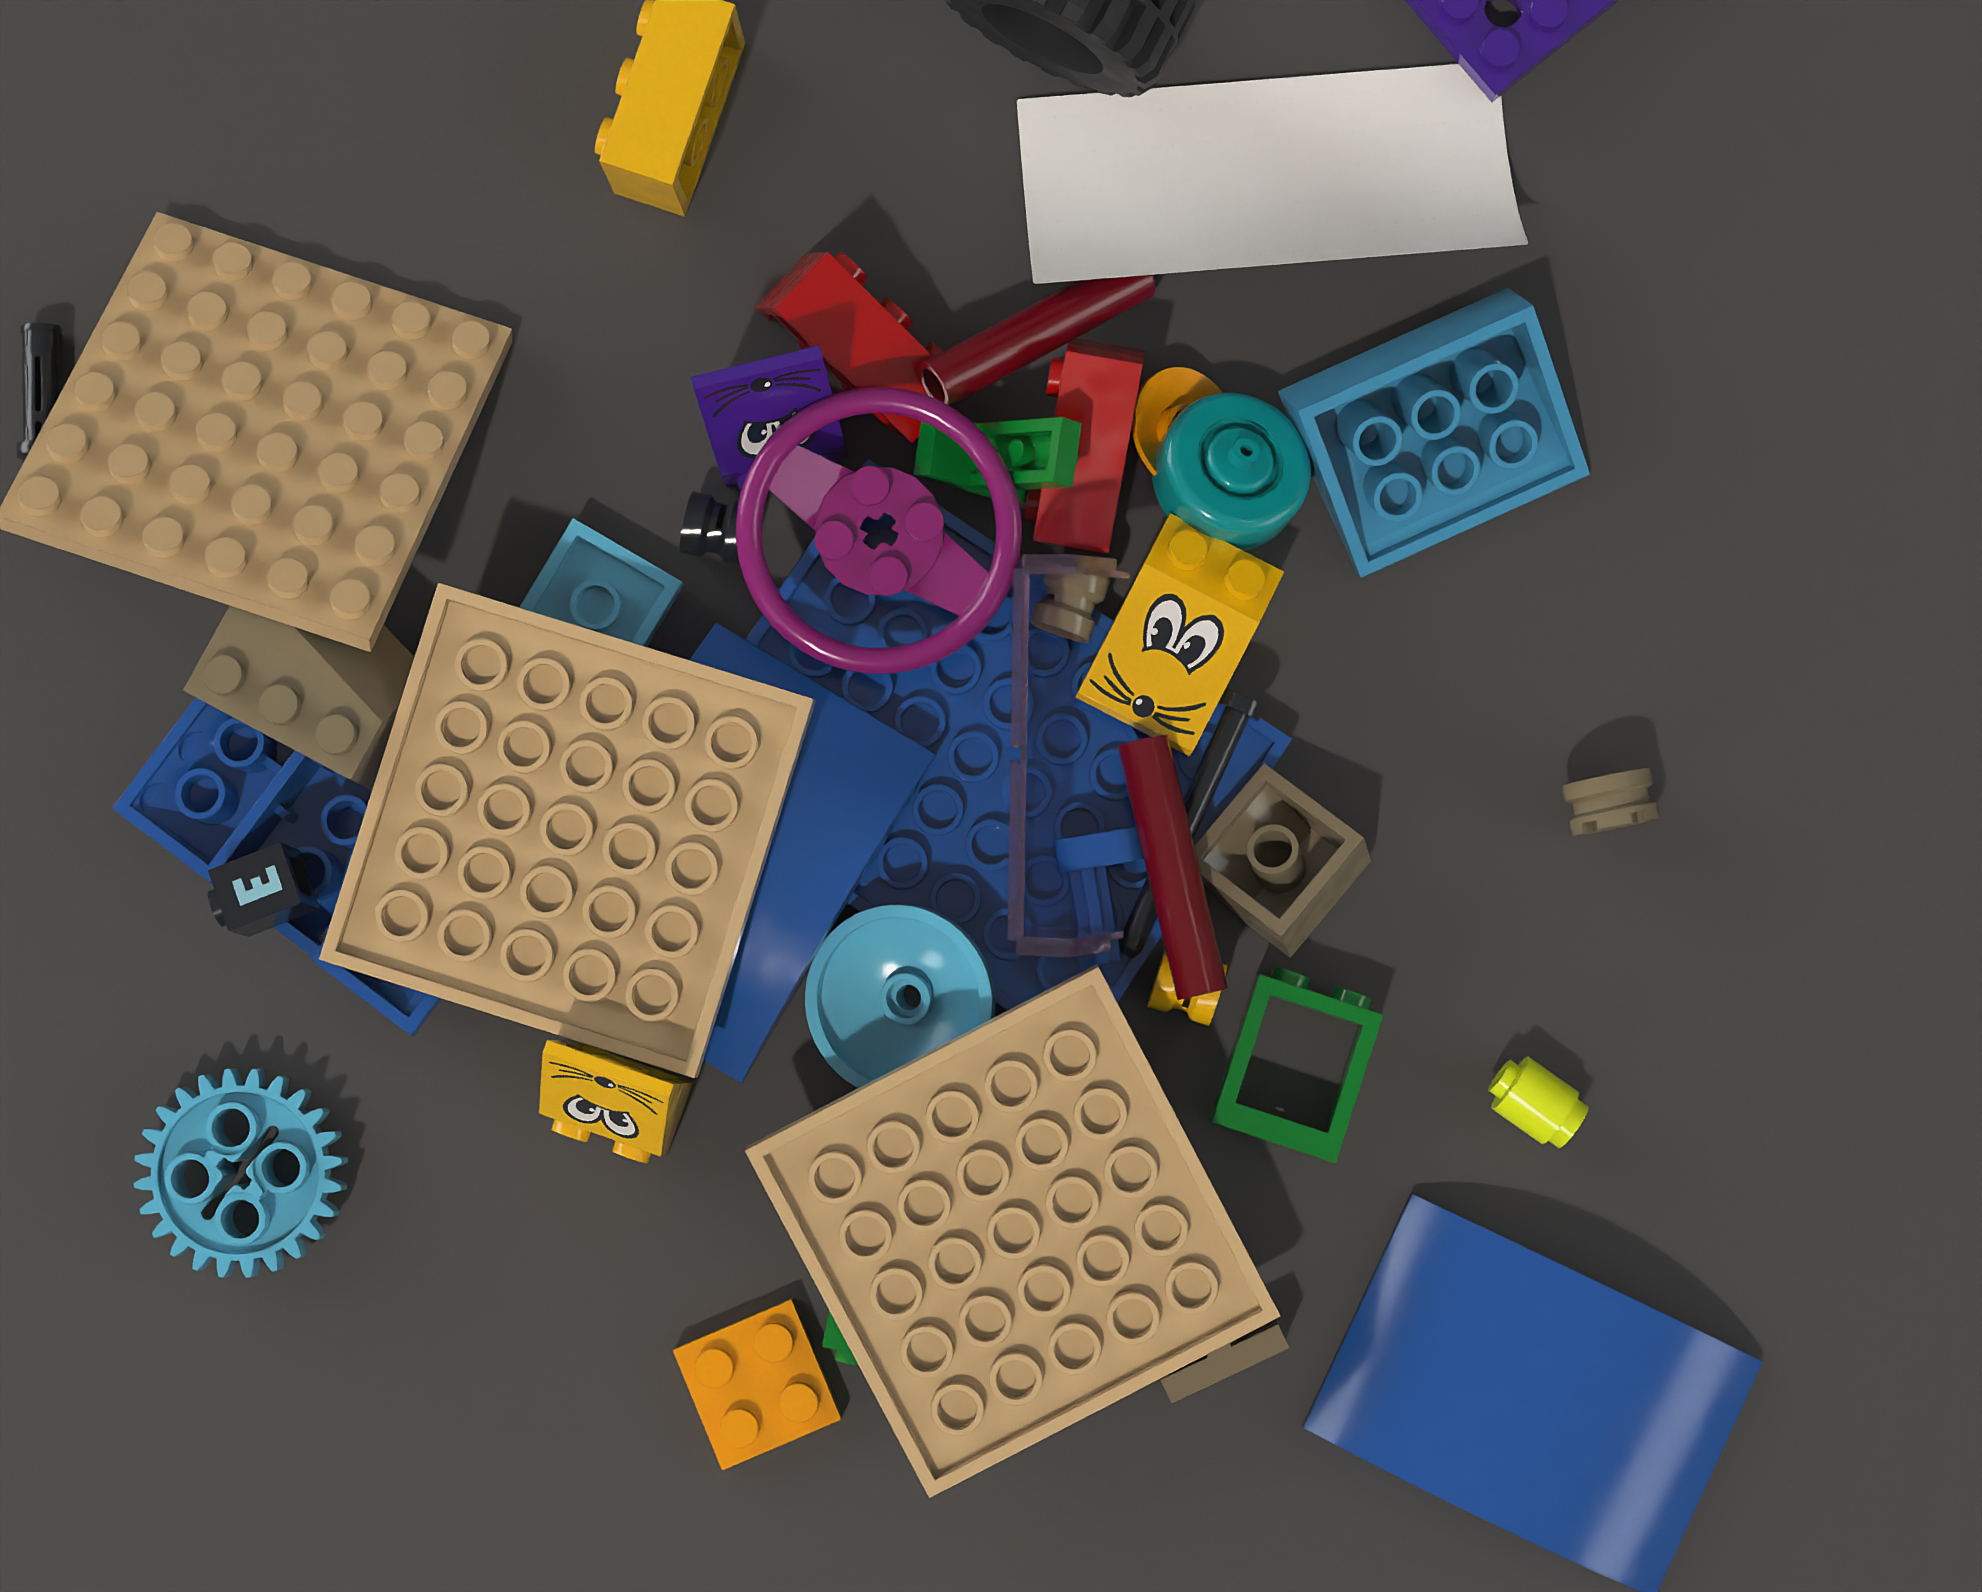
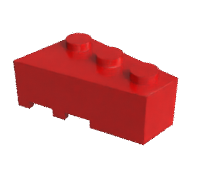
[1024,338,1145,554]

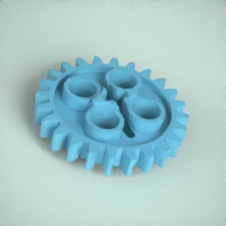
[134,1068,348,1278]

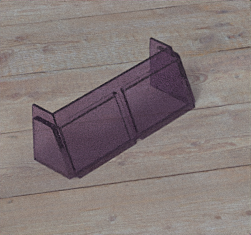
[1005,554,1130,957]

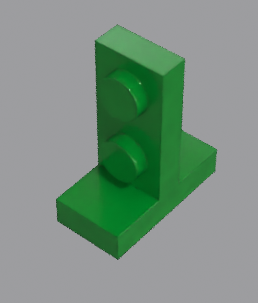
[913,417,1082,503]

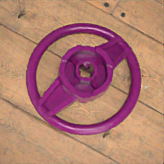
[736,387,1022,674]

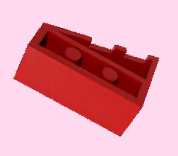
[755,252,943,443]

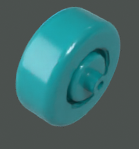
[1152,393,1311,550]

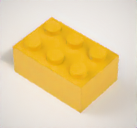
[595,0,745,217]

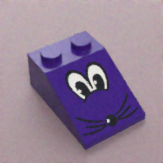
[691,345,848,491]

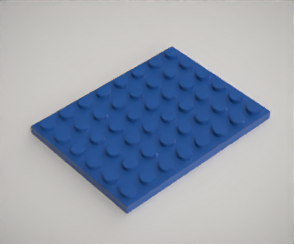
[746,459,1292,1011]

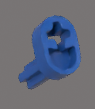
[1053,826,1144,966]

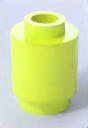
[1488,1056,1589,1148]

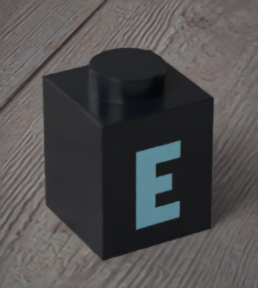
[208,842,320,937]

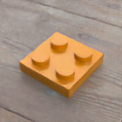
[673,1298,843,1470]

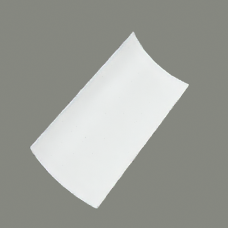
[1017,64,1528,284]

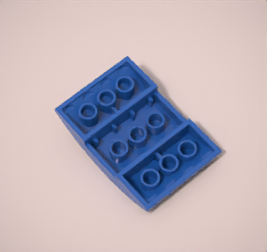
[690,623,937,1083]
[112,697,442,1036]
[1302,1194,1763,1592]

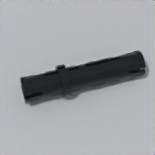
[17,323,62,463]

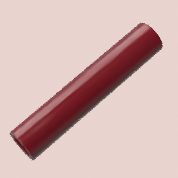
[919,275,1155,406]
[1117,734,1228,1000]

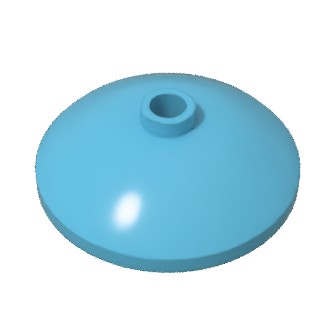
[805,904,995,1088]

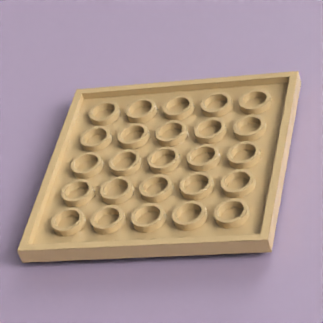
[0,212,513,652]
[319,583,816,1078]
[745,964,1280,1498]

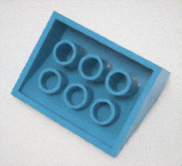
[1278,288,1590,578]

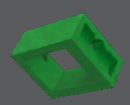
[1208,967,1383,1163]

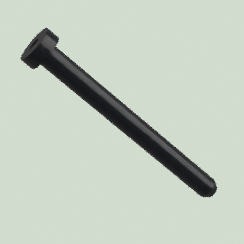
[1119,688,1265,958]

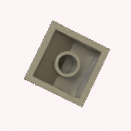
[1194,763,1371,958]

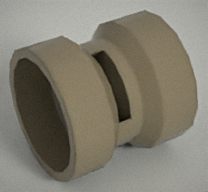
[1029,561,1110,643]

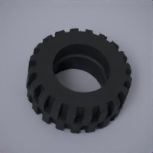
[945,0,1195,97]

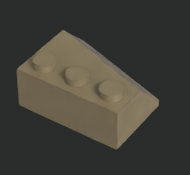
[183,606,415,790]

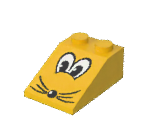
[1075,513,1284,756]
[539,1040,693,1164]

